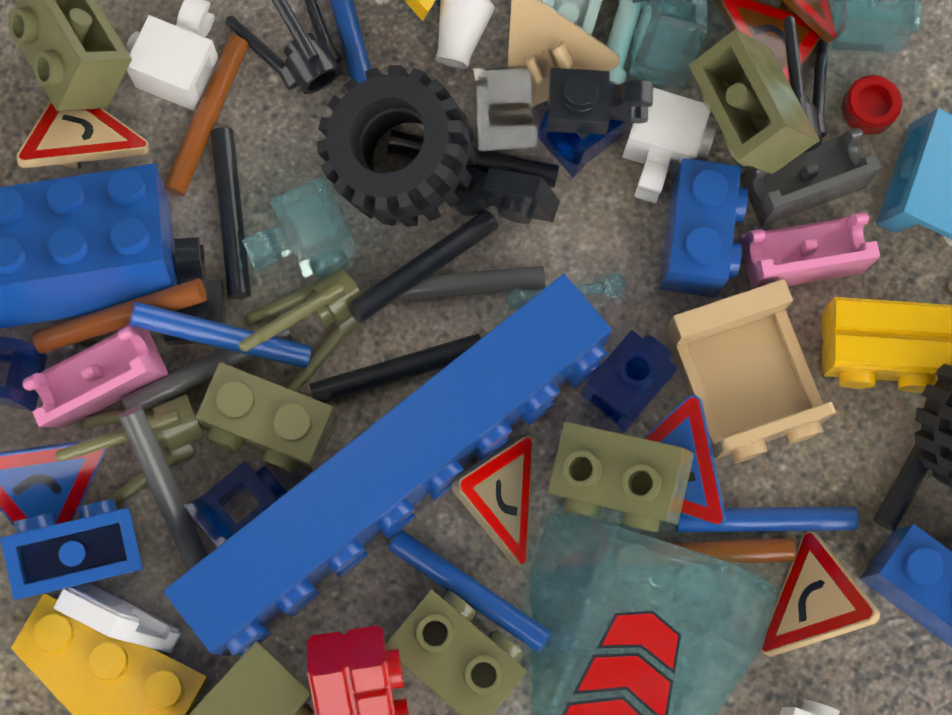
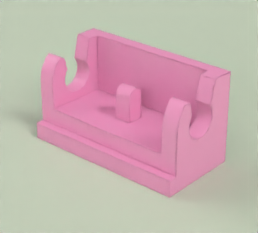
[739,212,880,290]
[22,325,169,428]

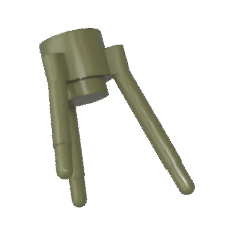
[239,268,362,392]
[55,394,205,506]

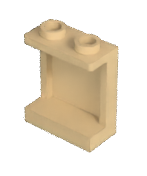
[665,279,836,463]

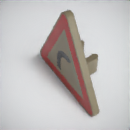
[452,435,533,566]

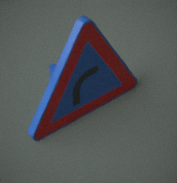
[642,395,727,527]
[0,440,106,527]

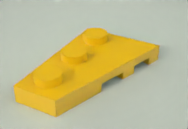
[11,593,209,715]

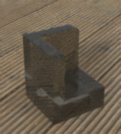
[473,66,537,151]

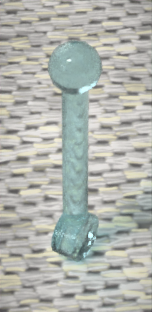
[506,273,626,310]

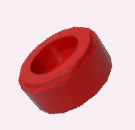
[841,75,903,135]

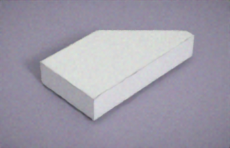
[54,583,182,653]

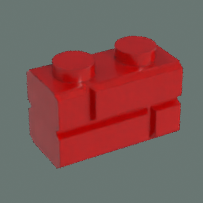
[306,625,409,715]

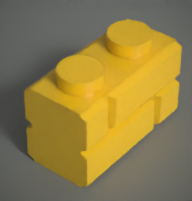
[821,297,952,393]

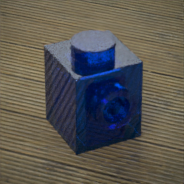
[580,330,678,432]

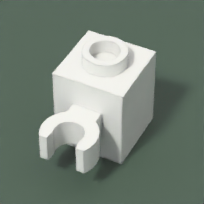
[125,0,218,111]
[622,88,716,203]

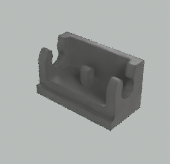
[740,128,882,227]

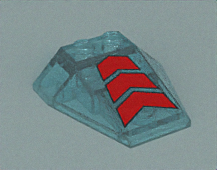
[531,512,779,715]

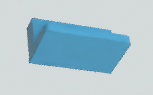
[876,108,952,240]

